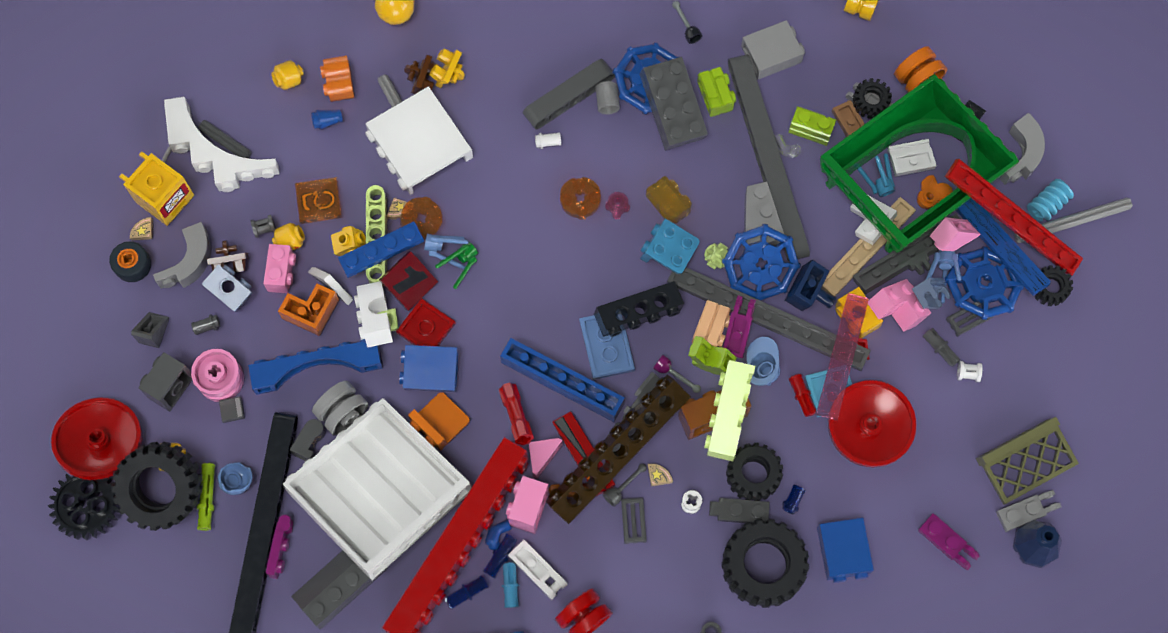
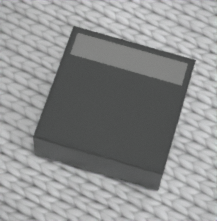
[219,397,245,423]

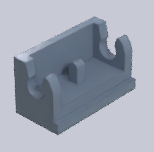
[912,277,951,309]

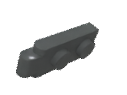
[709,498,770,523]

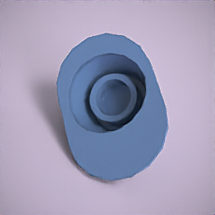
[747,337,781,386]

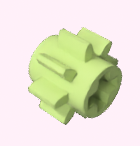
[704,242,728,269]

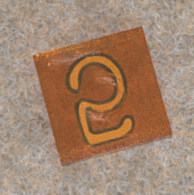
[295,177,342,224]

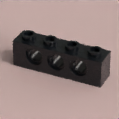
[594,281,684,337]

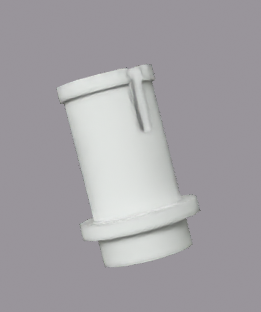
[535,132,561,149]

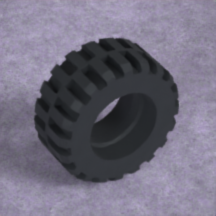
[111,442,203,531]
[722,519,809,608]

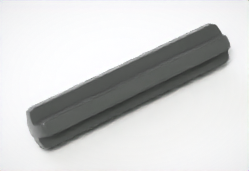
[199,120,251,158]

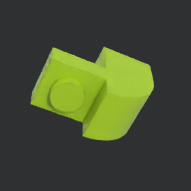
[688,336,737,375]

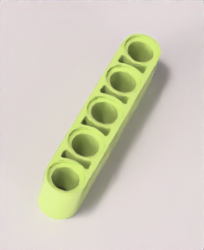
[366,185,387,286]

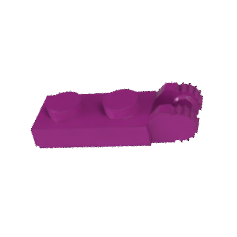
[723,296,756,358]
[918,513,980,570]
[266,514,294,579]

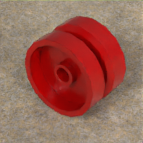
[555,588,613,633]

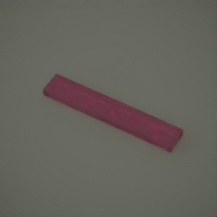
[816,293,869,421]

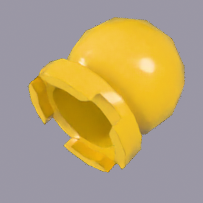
[375,0,414,25]

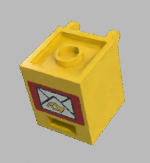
[119,151,194,226]

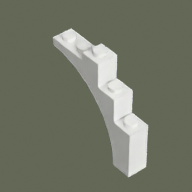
[164,97,280,192]

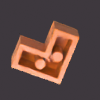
[278,283,339,336]

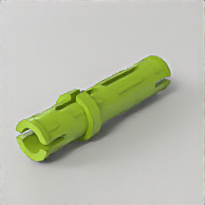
[197,463,216,531]

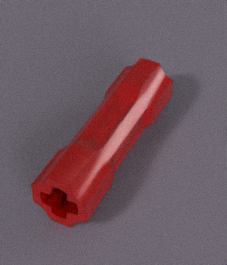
[498,382,534,446]

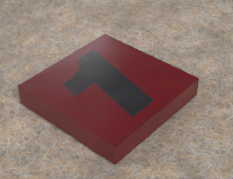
[379,251,438,311]

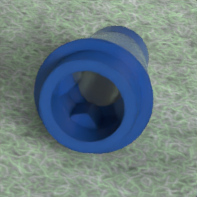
[311,109,343,130]

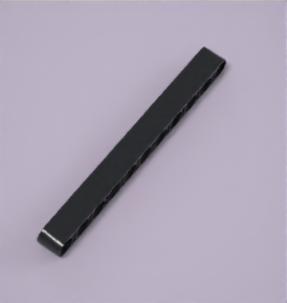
[229,412,298,633]

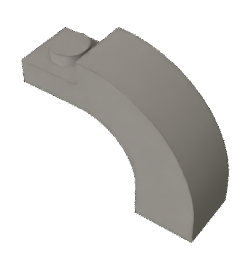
[1000,113,1045,185]
[153,222,211,289]

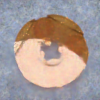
[560,177,601,220]
[400,197,442,239]

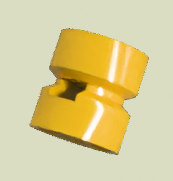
[844,0,879,21]

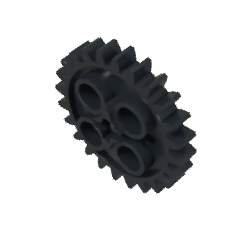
[48,474,119,540]

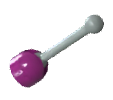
[653,355,701,393]

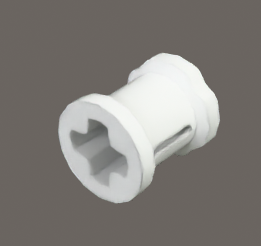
[957,361,983,382]
[681,490,702,514]

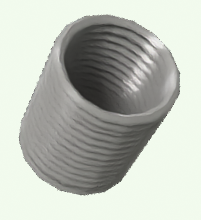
[595,81,620,114]

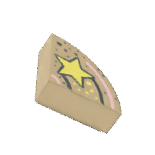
[386,198,414,220]
[130,217,153,241]
[647,464,673,487]

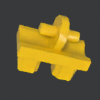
[429,49,465,88]

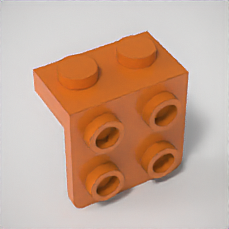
[408,392,470,451]

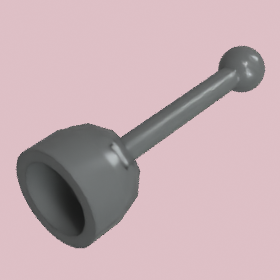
[602,464,647,507]

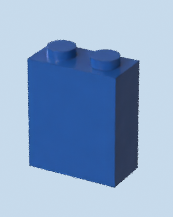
[399,345,459,392]
[817,518,874,583]

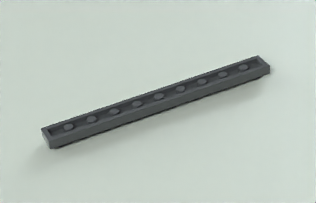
[667,267,871,371]

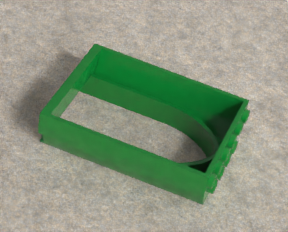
[820,74,1019,253]

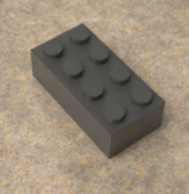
[640,57,708,151]

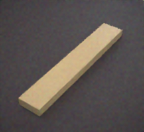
[821,197,916,297]

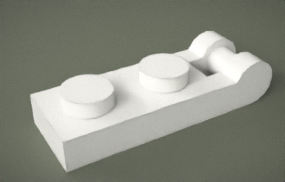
[508,540,568,600]

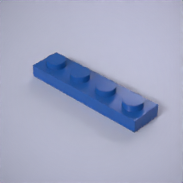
[338,221,424,278]

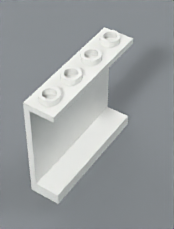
[365,86,473,195]

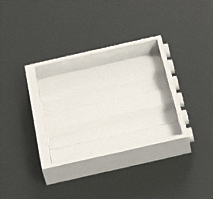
[283,398,471,580]

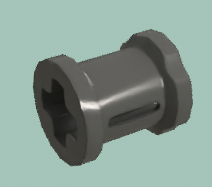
[250,215,276,238]

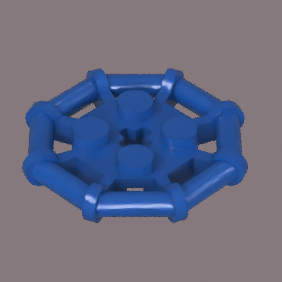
[613,42,680,114]
[722,224,801,301]
[945,246,1024,320]

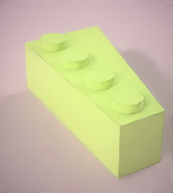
[704,360,755,461]

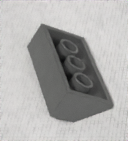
[291,550,388,630]

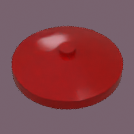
[828,380,916,467]
[51,398,142,480]

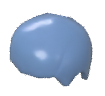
[217,462,253,495]

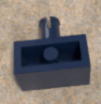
[785,260,836,311]

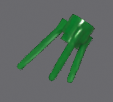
[435,242,478,289]

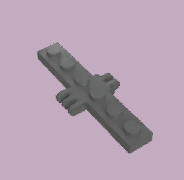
[853,214,961,295]

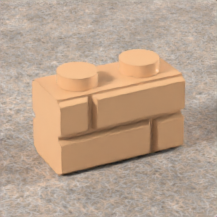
[692,300,731,348]

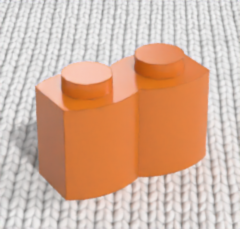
[320,55,355,102]

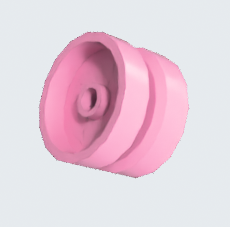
[191,349,244,402]

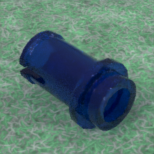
[782,485,806,514]

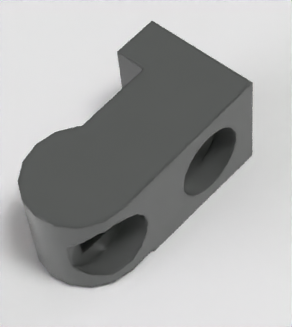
[290,419,325,461]

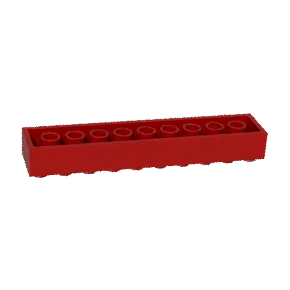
[382,437,529,633]

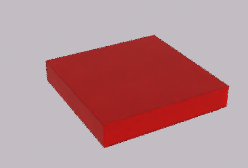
[396,298,456,347]

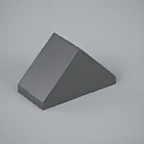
[131,312,169,348]

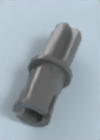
[923,328,960,366]

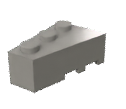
[743,181,784,252]

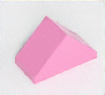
[529,438,563,479]

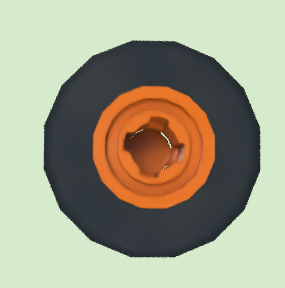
[109,241,151,282]

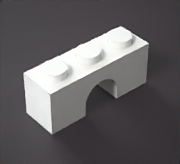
[354,282,393,347]

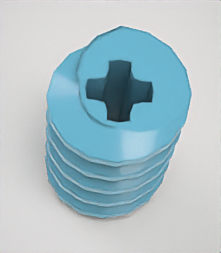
[1027,179,1074,222]

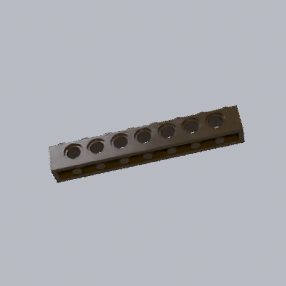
[546,374,691,524]

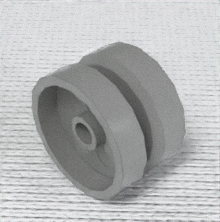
[312,381,369,435]

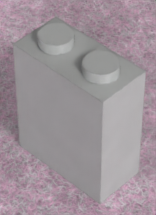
[741,20,805,80]

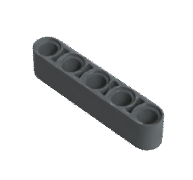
[523,59,615,130]

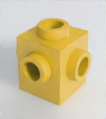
[331,226,366,256]

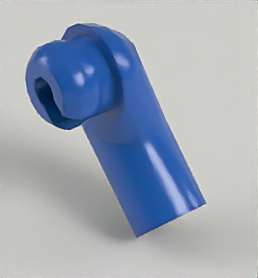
[485,520,511,550]

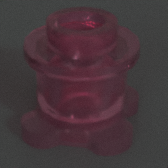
[605,192,630,219]

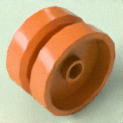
[894,46,948,93]

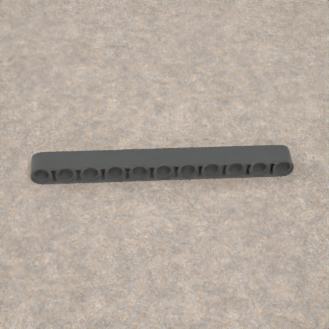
[728,54,810,261]

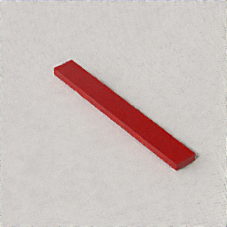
[945,159,1083,276]

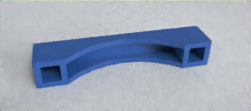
[248,339,383,395]

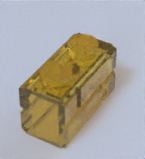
[646,176,692,224]

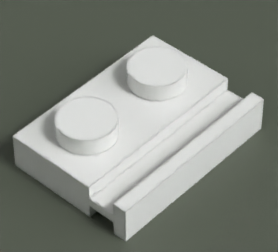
[888,139,937,177]

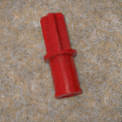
[789,374,816,417]

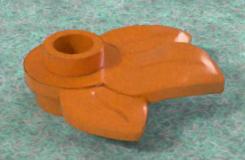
[917,175,953,209]

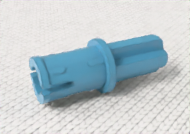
[502,562,519,608]

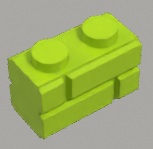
[697,67,736,117]
[788,106,836,146]

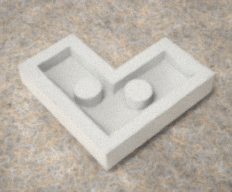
[850,195,897,245]

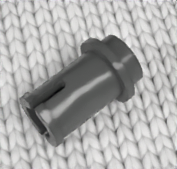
[191,314,221,335]

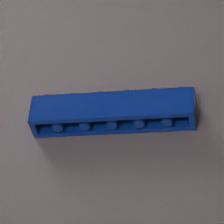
[500,338,625,422]

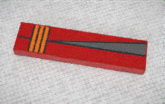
[552,411,615,497]

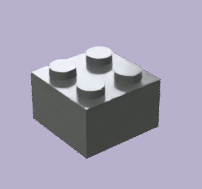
[138,352,192,412]

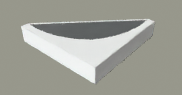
[308,267,353,305]

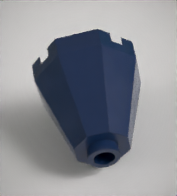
[1013,520,1062,568]

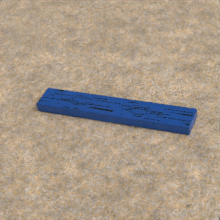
[956,199,1051,296]

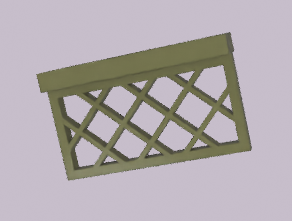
[975,417,1079,504]

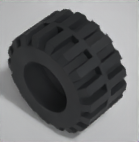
[726,443,783,501]

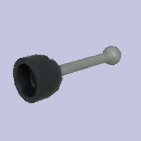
[672,1,702,44]

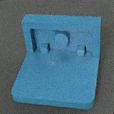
[640,218,700,274]

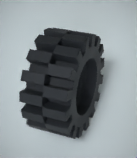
[853,78,892,119]
[1035,265,1073,306]

